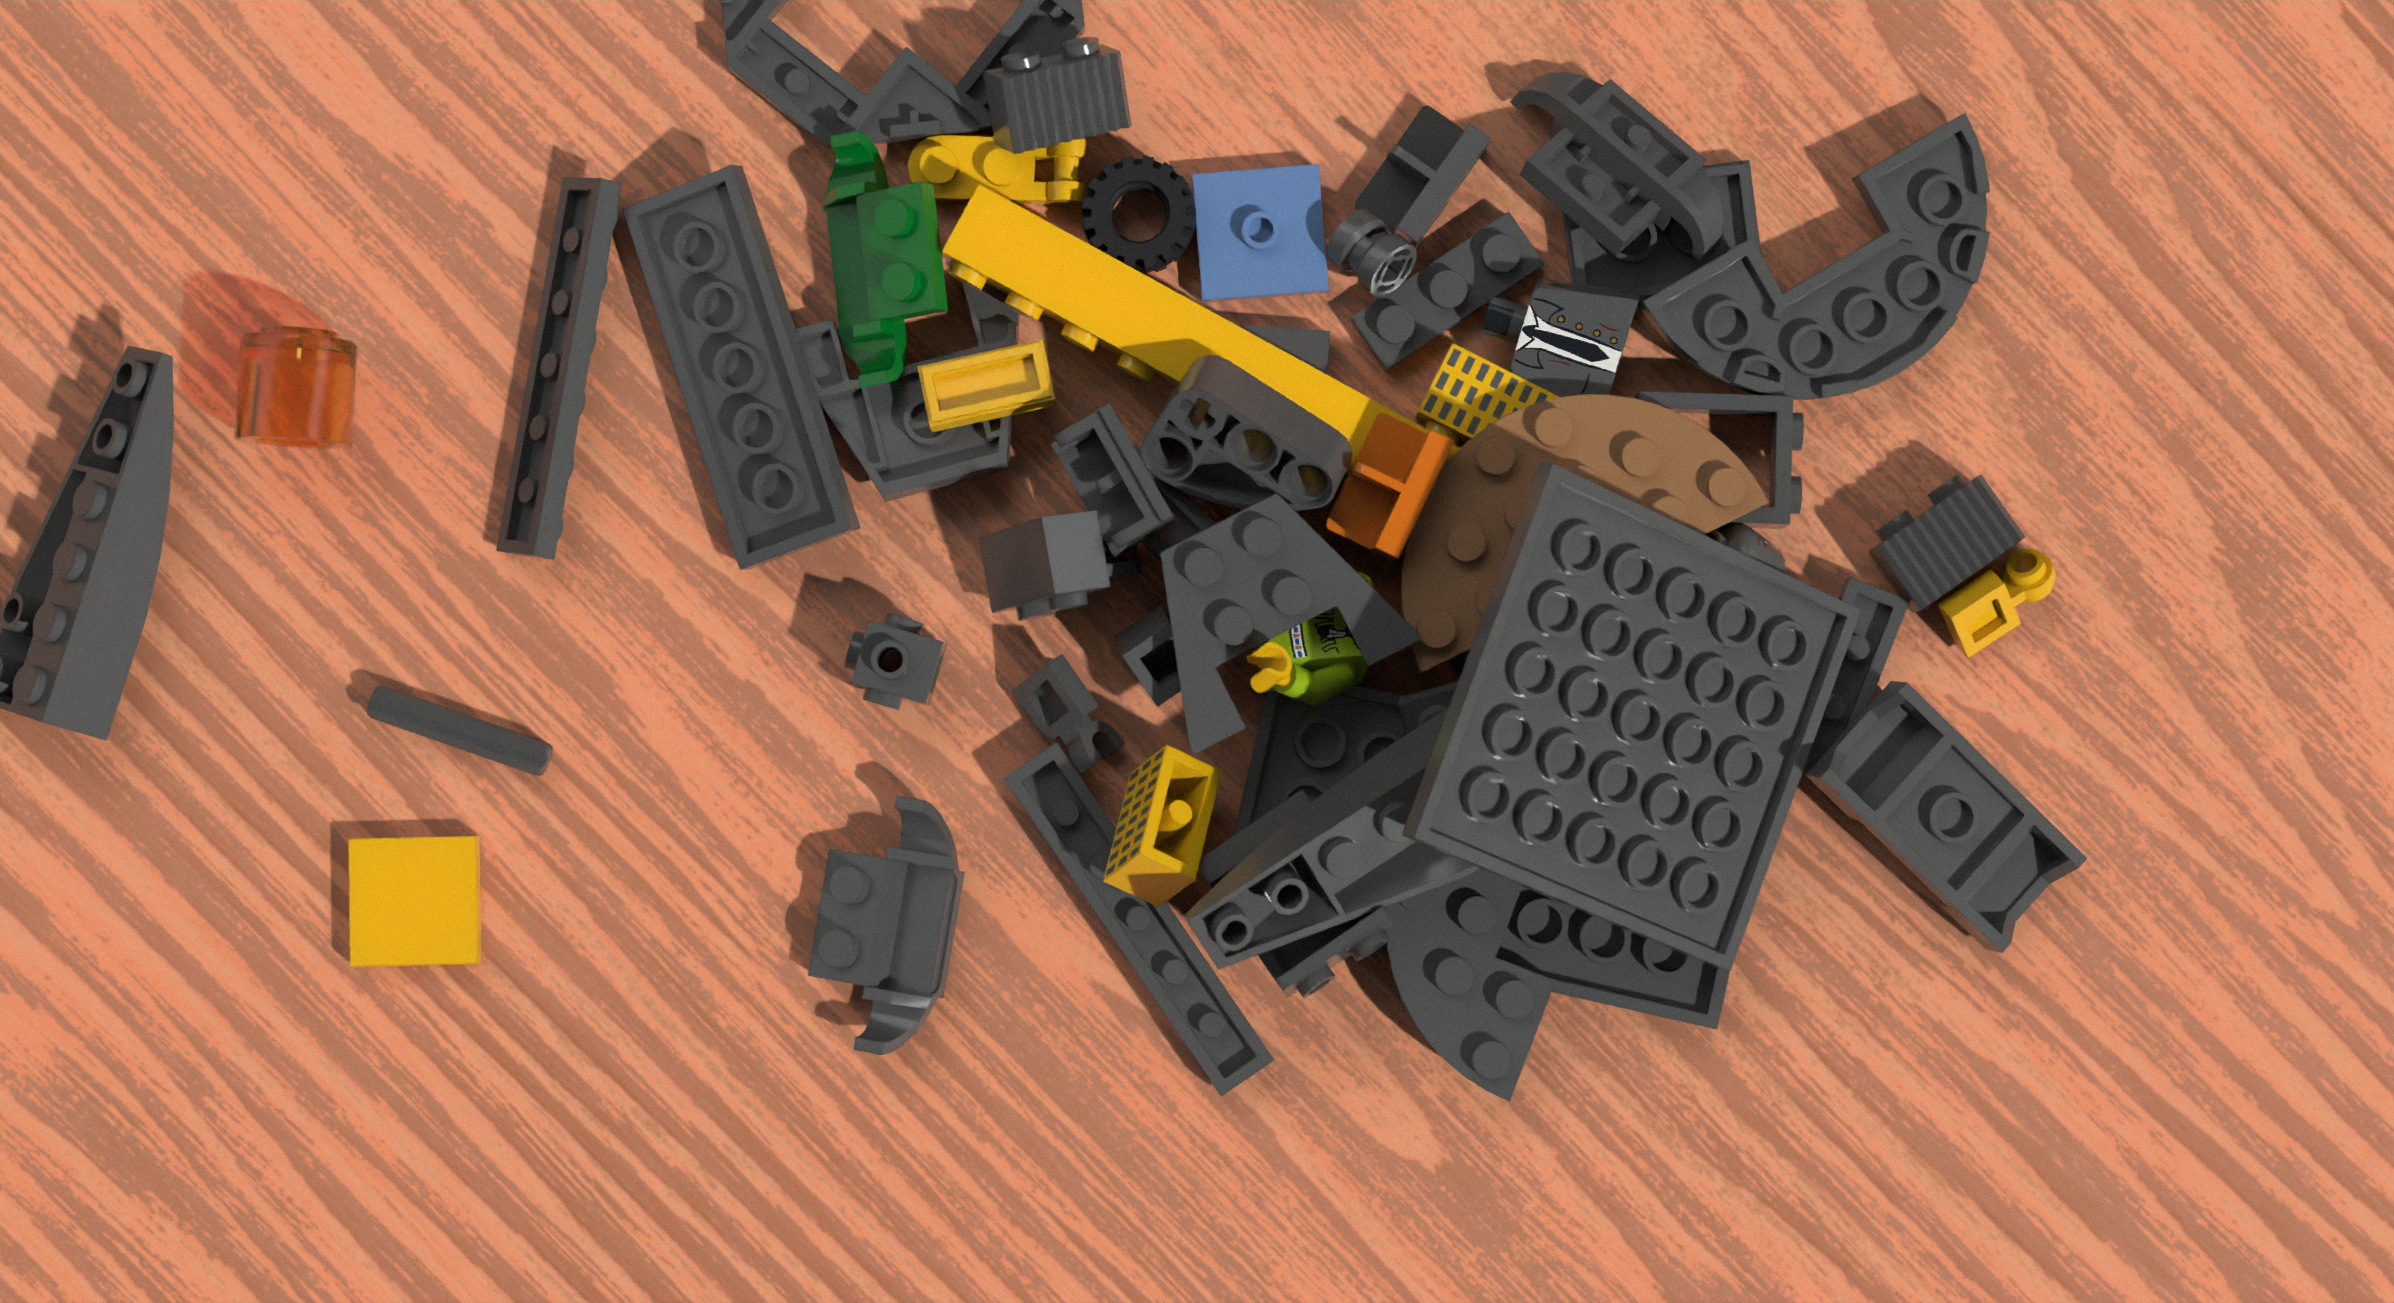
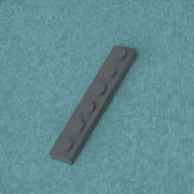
[496,177,621,560]
[1004,742,1274,1097]

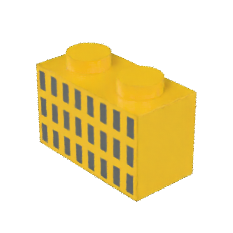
[1415,343,1559,446]
[1103,745,1222,907]

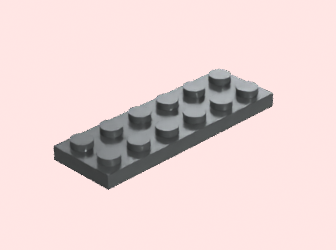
[623,165,861,570]

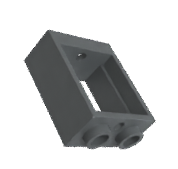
[1634,391,1804,529]

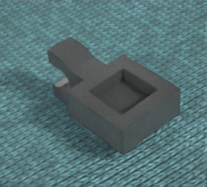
[1012,654,1125,774]

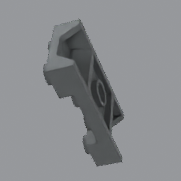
[1806,681,2087,953]

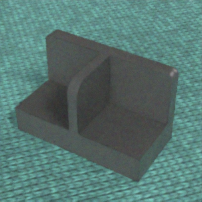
[1355,106,1491,248]

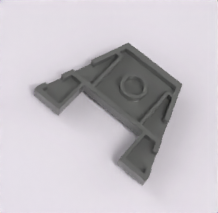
[796,283,1020,502]
[1160,493,1421,754]

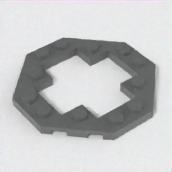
[720,0,1085,149]

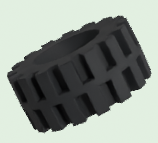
[1082,156,1196,275]

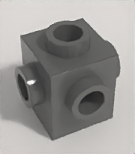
[845,613,947,710]

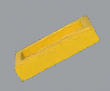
[917,339,1057,432]

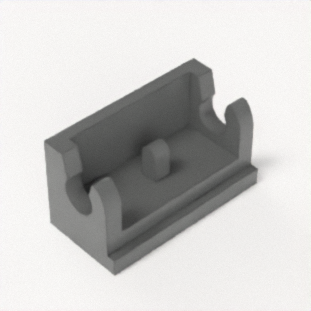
[1051,403,1176,558]

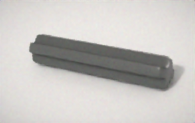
[367,685,553,776]

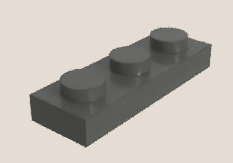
[1350,212,1545,372]
[1805,577,1910,769]

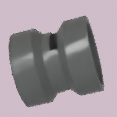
[1327,208,1417,297]

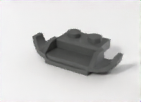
[1510,72,1724,263]
[808,796,965,1055]

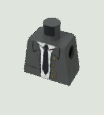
[1481,279,1640,397]

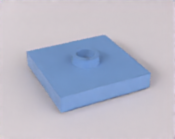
[1192,164,1329,303]

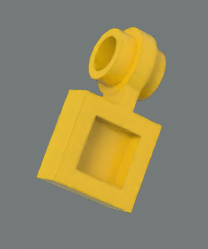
[1938,548,2056,658]

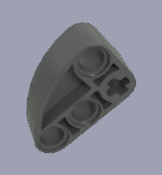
[1140,355,1352,511]

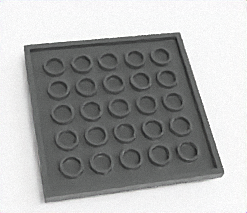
[1402,463,1861,971]

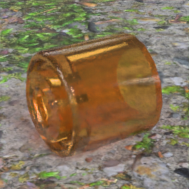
[234,326,358,449]

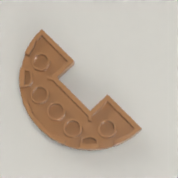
[1400,394,1769,673]

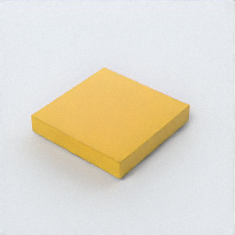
[348,836,482,967]

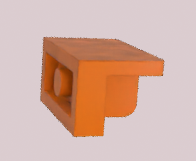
[1325,413,1454,561]

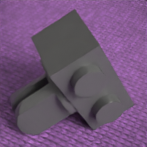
[979,510,1142,621]

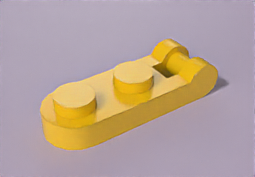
[908,135,1086,205]

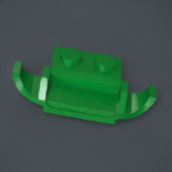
[823,130,948,388]

